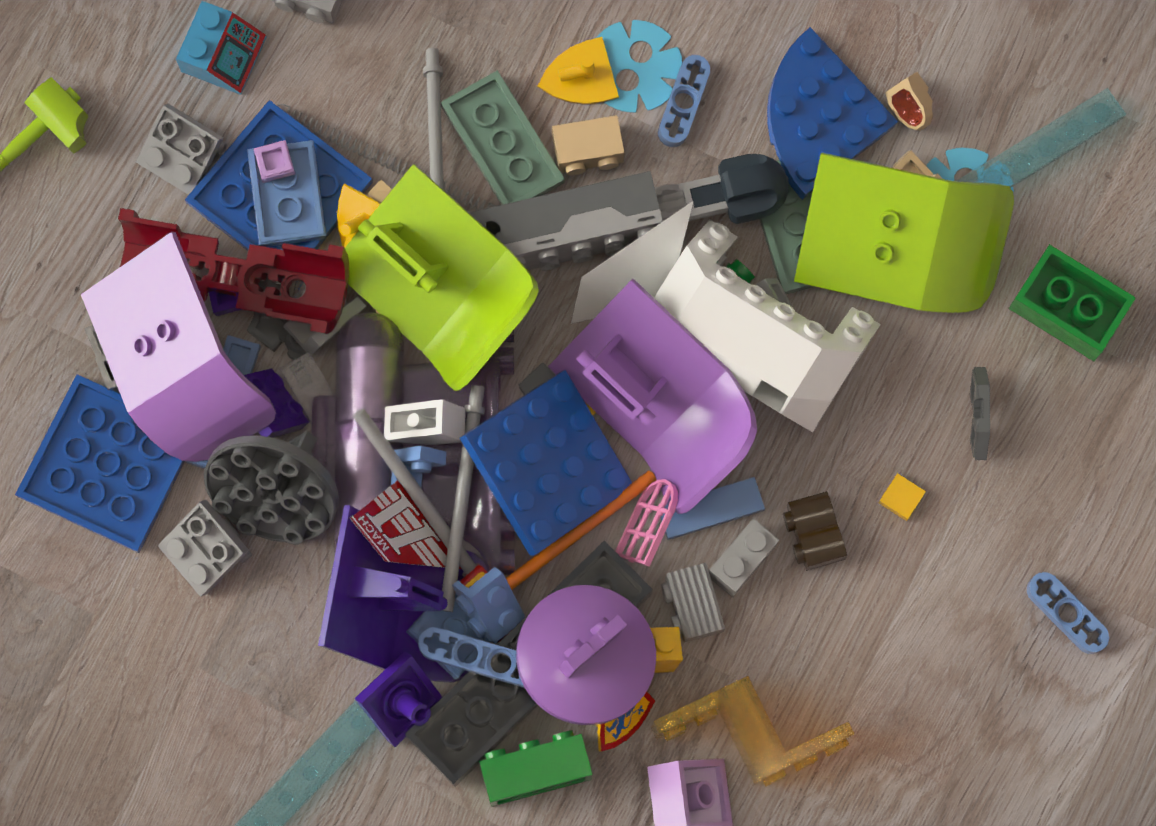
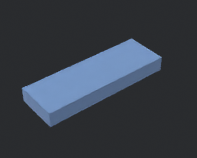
[660,477,765,540]

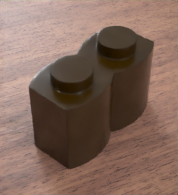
[783,491,847,571]

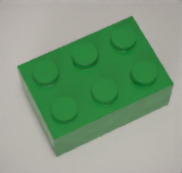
[1008,244,1136,362]
[479,730,593,807]

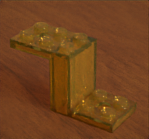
[651,676,855,787]

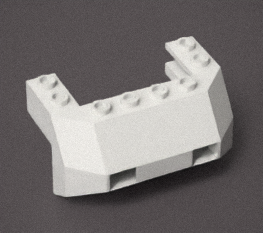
[654,219,881,432]

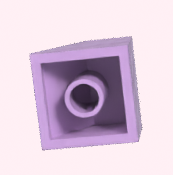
[647,759,733,826]

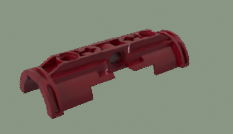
[118,208,349,334]

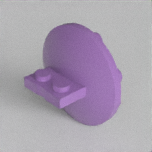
[516,585,656,725]

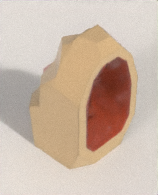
[885,72,933,131]

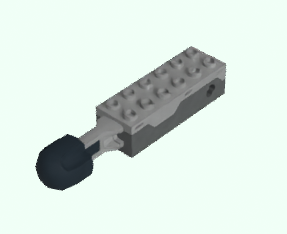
[469,154,789,271]

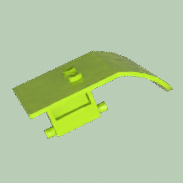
[794,152,1014,313]
[345,164,539,391]

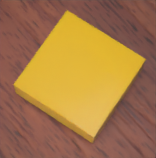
[878,473,926,521]

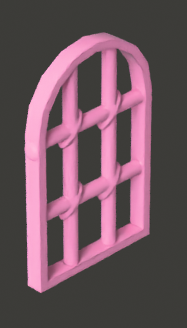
[615,479,678,567]

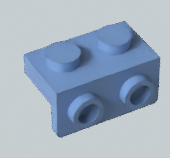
[452,567,525,644]

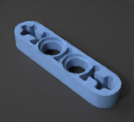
[418,627,525,688]

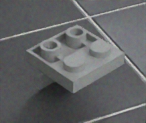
[136,104,227,195]
[158,500,252,597]

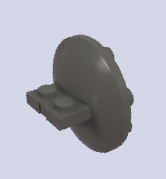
[204,430,339,545]

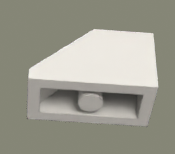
[384,400,465,445]

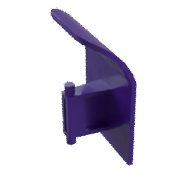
[318,505,490,683]

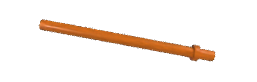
[506,470,657,590]

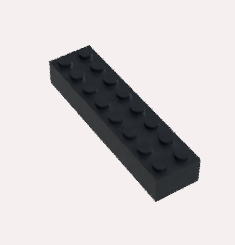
[405,541,653,787]

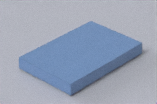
[247,140,327,247]

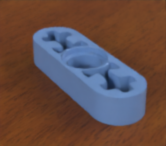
[658,55,710,147]
[1027,572,1109,654]

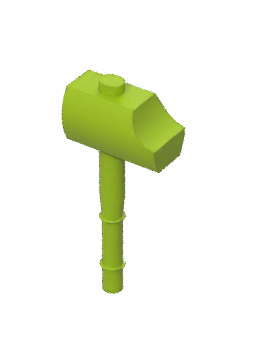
[0,77,89,172]

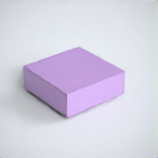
[254,140,295,183]

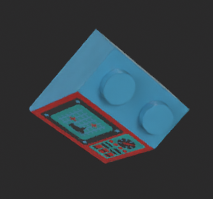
[176,1,267,95]

